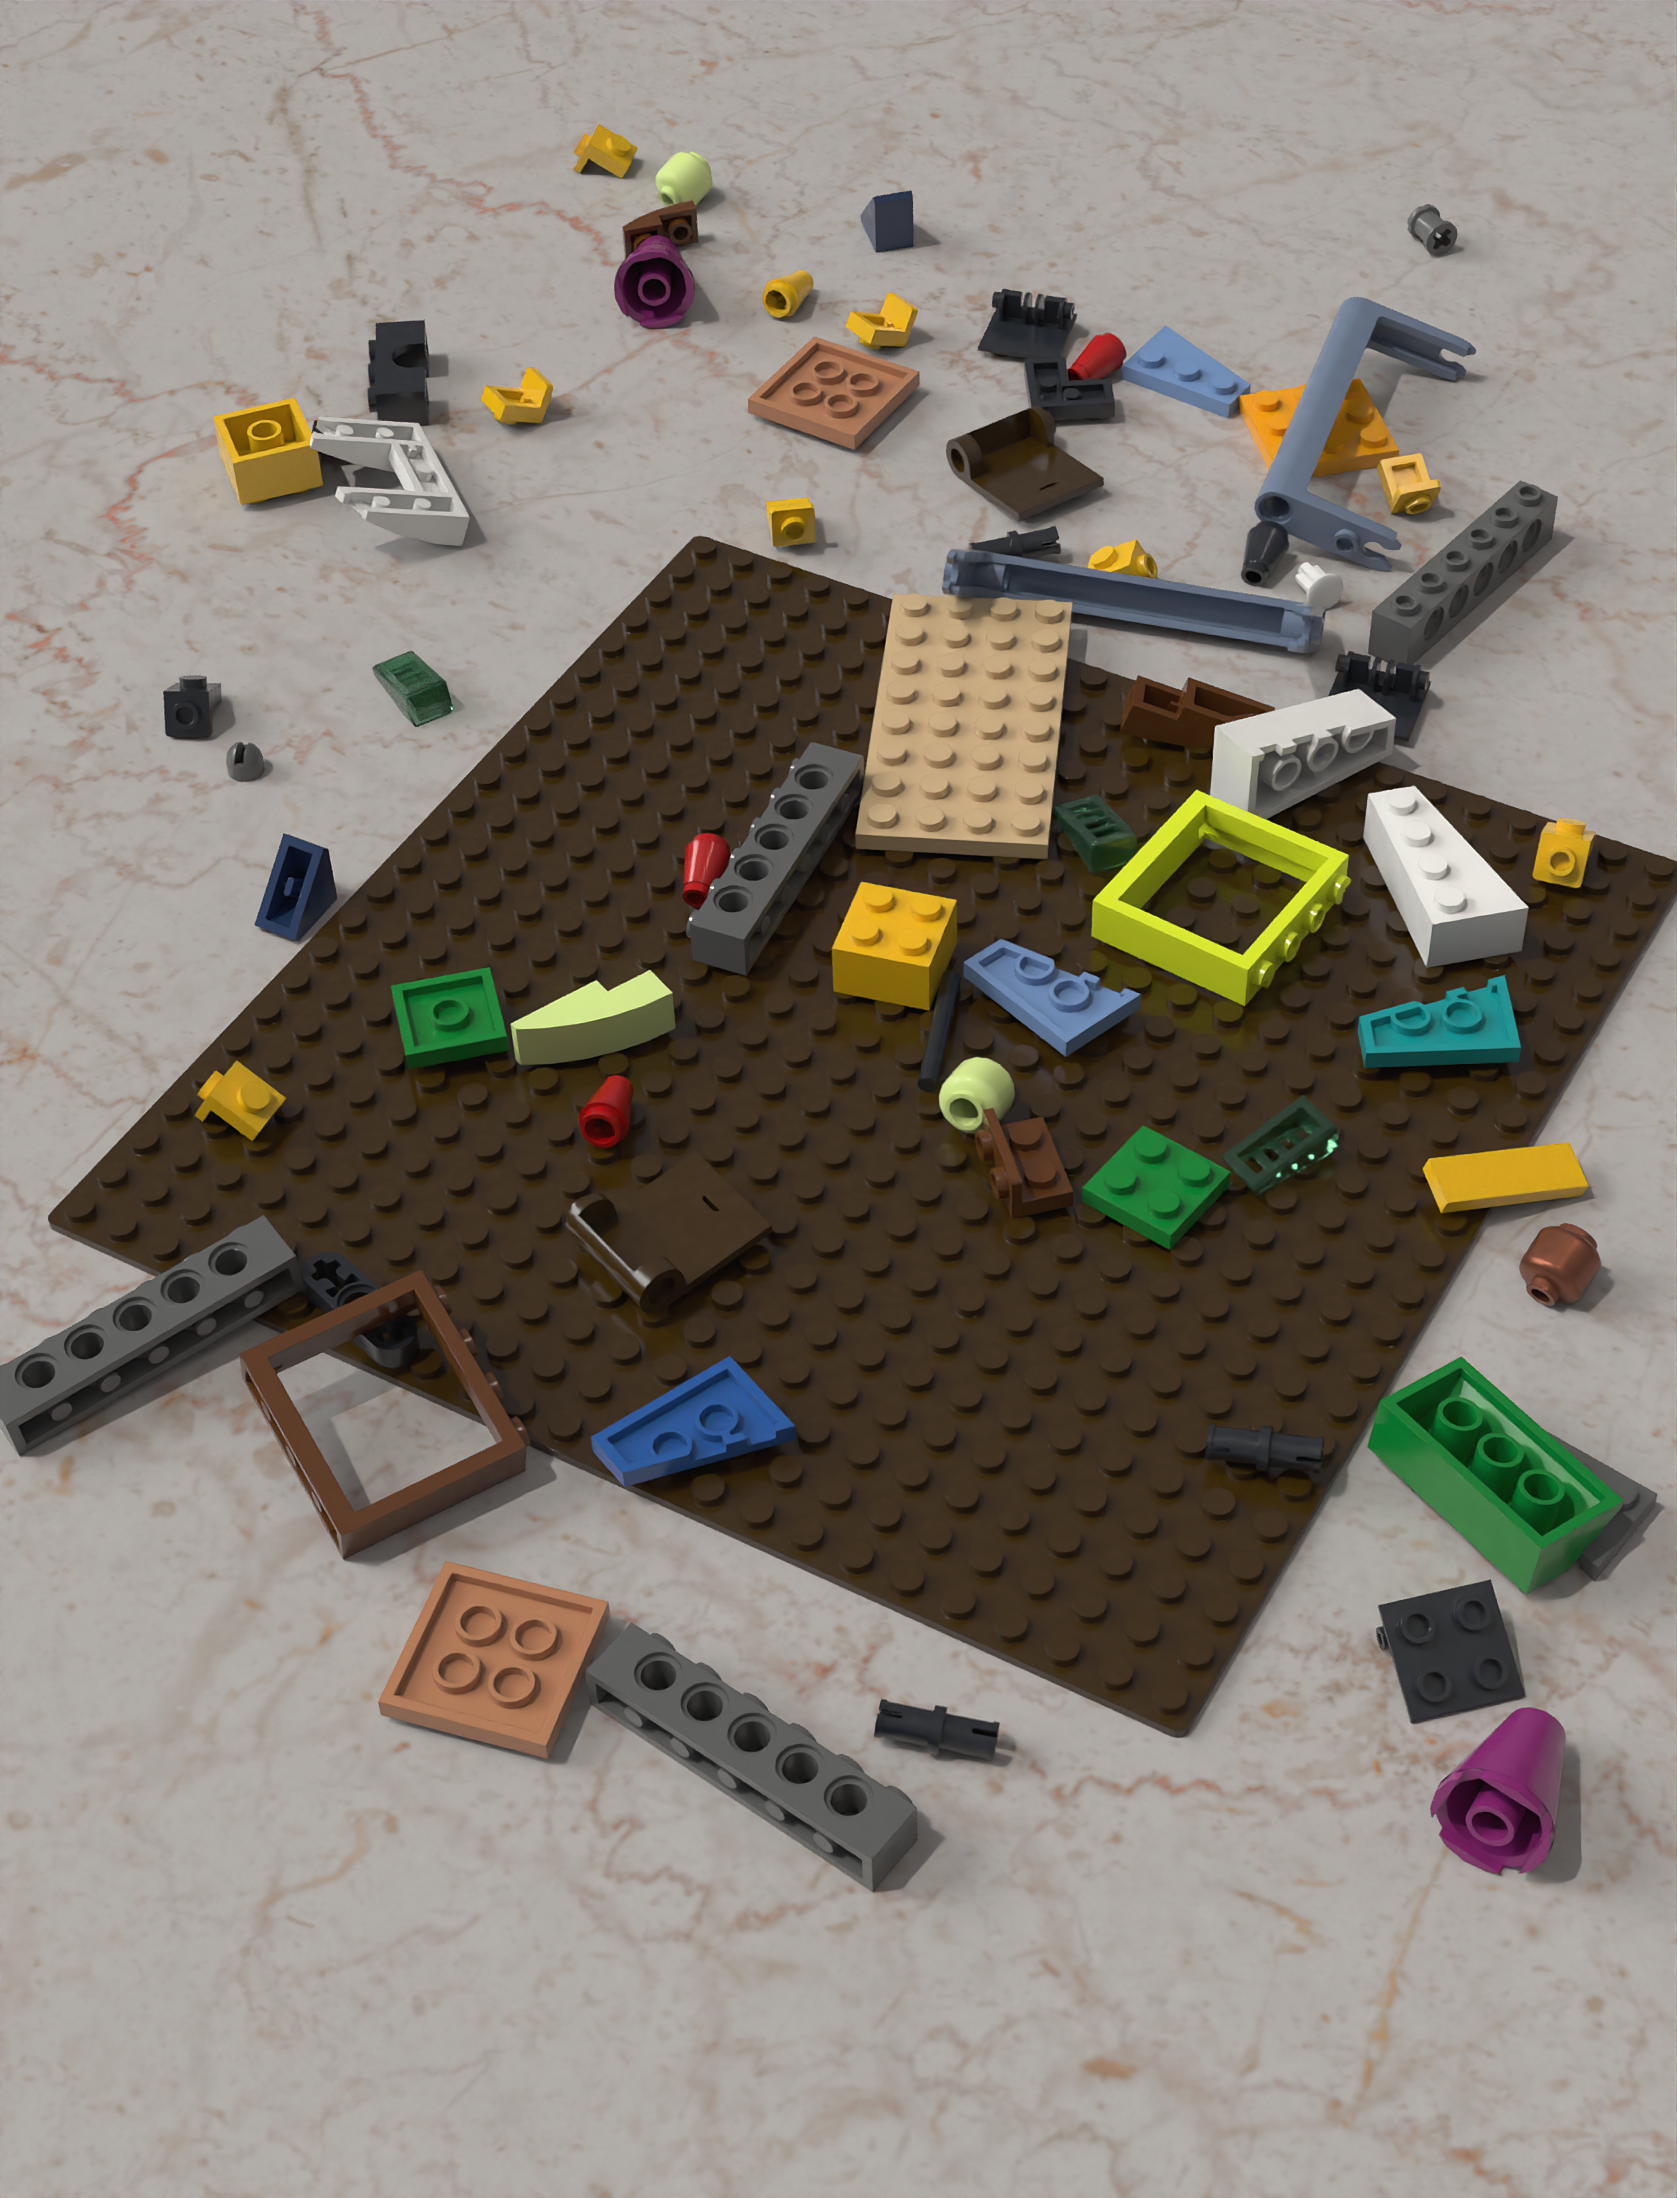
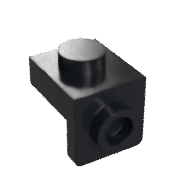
[163,675,222,737]

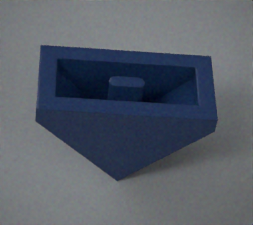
[860,190,914,253]
[255,833,338,941]

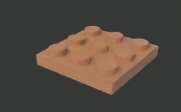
[748,336,920,450]
[378,1561,610,1759]

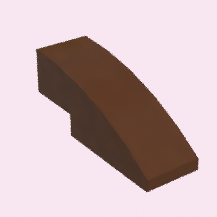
[1120,675,1275,748]

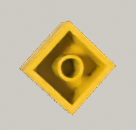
[213,397,323,505]
[832,882,957,1011]

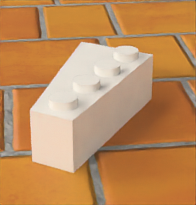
[1210,689,1396,819]
[1363,786,1529,968]

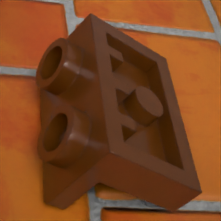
[975,1108,1073,1218]

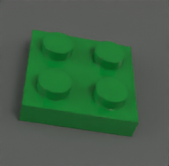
[391,967,509,1070]
[1082,1125,1231,1250]

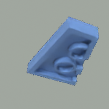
[1122,325,1251,419]
[964,939,1141,1057]

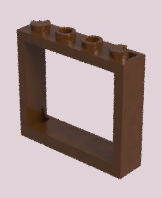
[239,1270,530,1560]

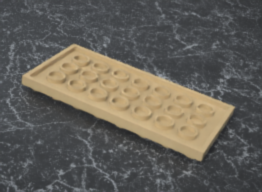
[855,593,1072,859]

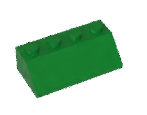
[1367,1356,1624,1595]

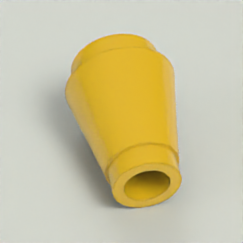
[762,270,814,317]

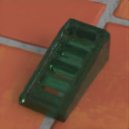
[372,651,453,727]
[1053,794,1137,874]
[1222,1095,1340,1195]

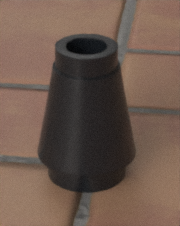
[1241,521,1289,587]

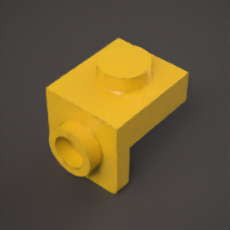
[573,123,638,179]
[845,293,918,349]
[480,367,554,425]
[1377,453,1441,514]
[766,497,816,547]
[1087,539,1158,579]
[1533,817,1596,888]
[194,1060,286,1141]

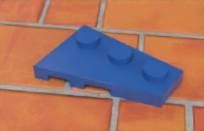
[591,1356,796,1487]

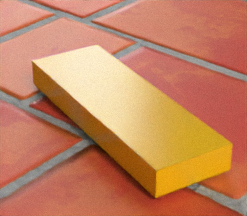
[1423,1142,1589,1213]

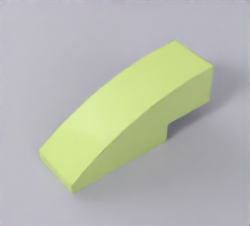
[511,970,675,1065]

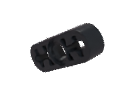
[302,1252,420,1368]

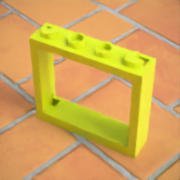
[1091,790,1351,1006]

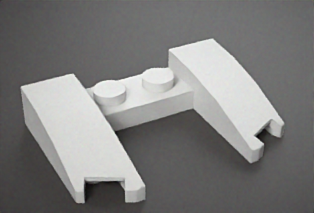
[310,416,470,546]

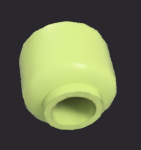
[655,152,713,207]
[939,1057,1015,1134]

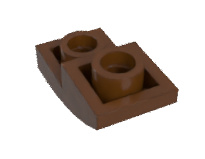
[622,201,699,259]

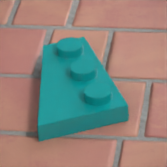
[1358,975,1521,1068]

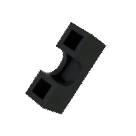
[367,320,429,426]

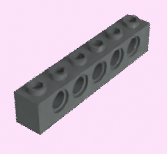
[1368,480,1558,667]
[686,742,864,975]
[0,1215,305,1456]
[585,1622,918,1892]

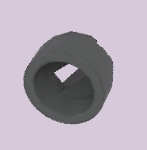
[226,742,265,782]

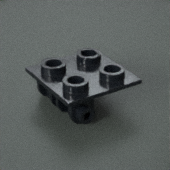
[978,288,1077,359]
[1328,651,1431,742]
[1376,1579,1525,1722]

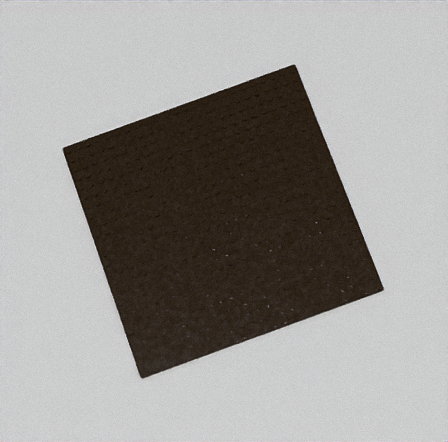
[48,536,1677,1738]

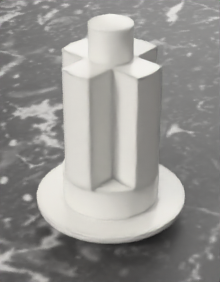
[1295,562,1343,609]

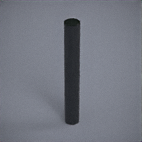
[917,970,962,1092]

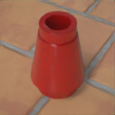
[1067,333,1127,381]
[682,833,731,908]
[578,1075,634,1148]

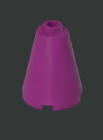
[614,236,695,328]
[1430,1707,1566,1874]

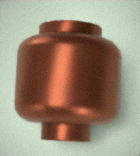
[1519,1223,1601,1306]

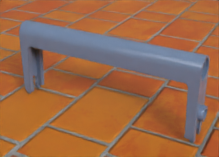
[1254,297,1476,571]
[942,549,1326,653]

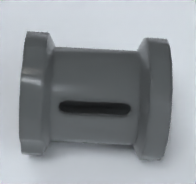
[1407,204,1458,256]

